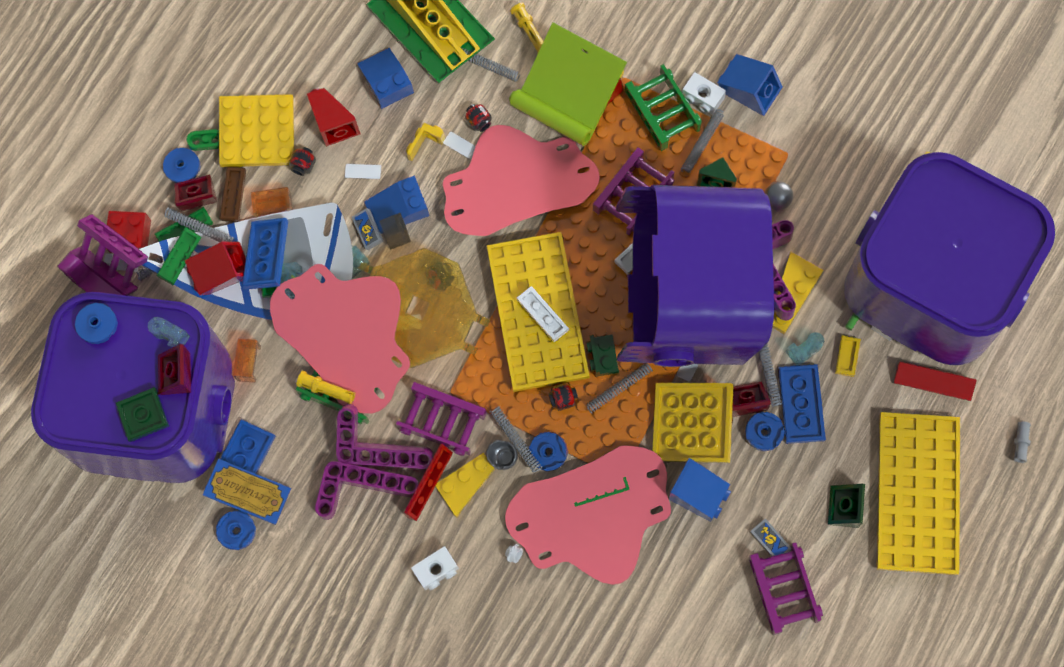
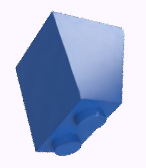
[717,54,783,116]
[669,458,731,522]

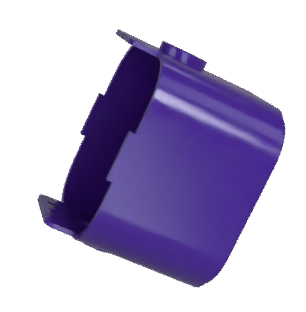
[844,152,1055,365]
[616,185,774,367]
[31,292,235,483]

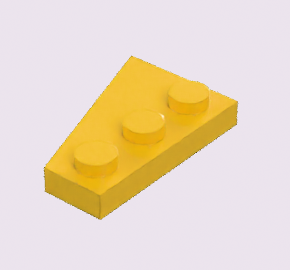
[435,452,495,518]

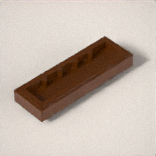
[220,167,246,222]

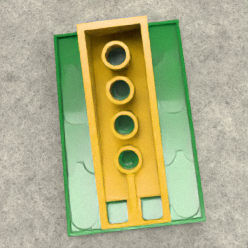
[366,0,495,84]

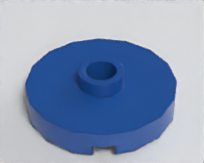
[163,148,201,183]
[75,303,118,344]
[745,412,785,451]
[528,432,568,471]
[216,511,256,550]

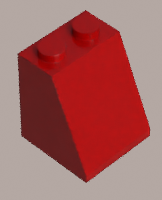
[307,88,361,147]
[185,241,246,295]

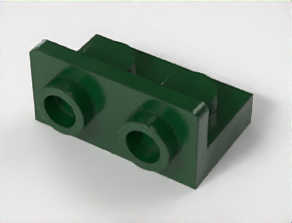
[586,335,619,377]

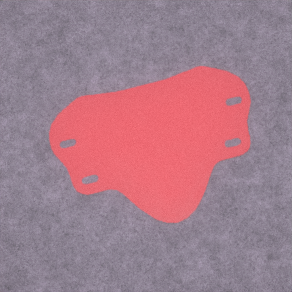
[443,125,599,236]
[270,264,410,414]
[505,446,671,585]

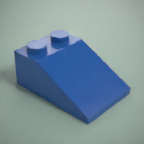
[357,48,414,109]
[364,175,429,234]

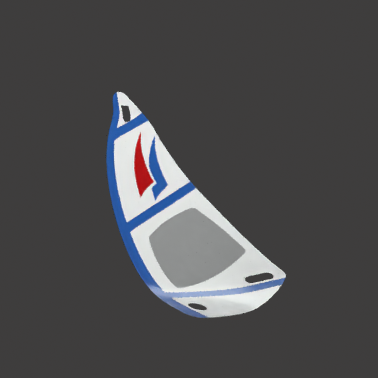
[139,203,353,320]

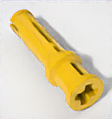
[510,3,544,53]
[296,370,356,404]

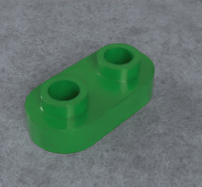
[186,129,219,151]

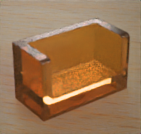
[251,187,293,218]
[233,339,261,383]

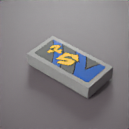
[352,208,384,250]
[750,519,792,557]

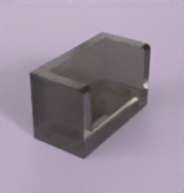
[380,213,411,250]

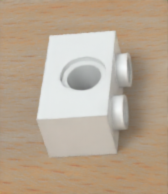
[682,72,726,115]
[411,546,459,590]

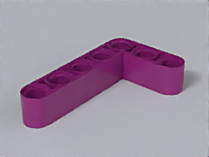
[772,220,796,321]
[57,252,122,295]
[336,404,434,469]
[315,461,419,520]

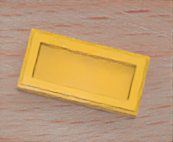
[835,335,861,377]

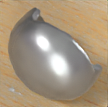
[765,181,793,210]
[486,440,518,470]

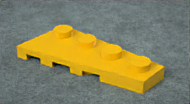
[772,252,824,334]

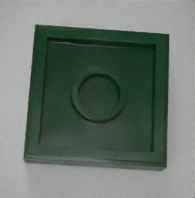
[116,387,169,442]

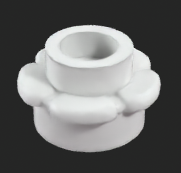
[505,544,523,563]

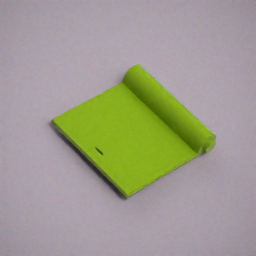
[509,22,627,146]

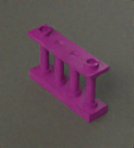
[593,147,675,236]
[70,214,148,296]
[396,382,487,456]
[748,542,823,635]

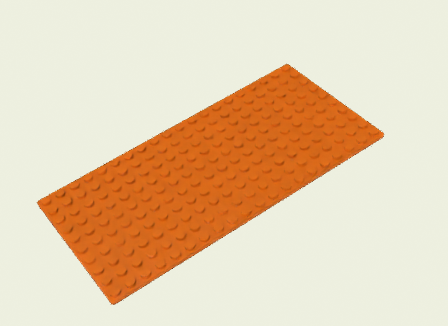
[451,78,788,463]

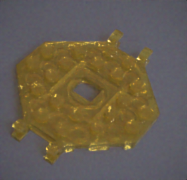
[359,248,490,368]

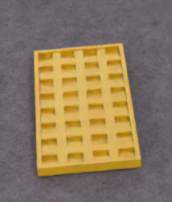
[487,232,590,392]
[877,412,960,575]

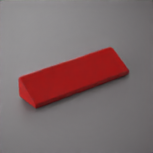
[894,362,977,401]
[404,444,453,521]

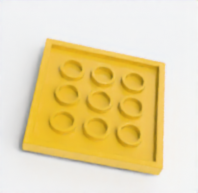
[219,94,294,167]
[653,383,733,463]

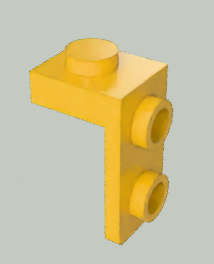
[406,123,445,161]

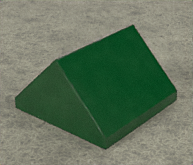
[697,157,737,188]
[828,483,865,528]

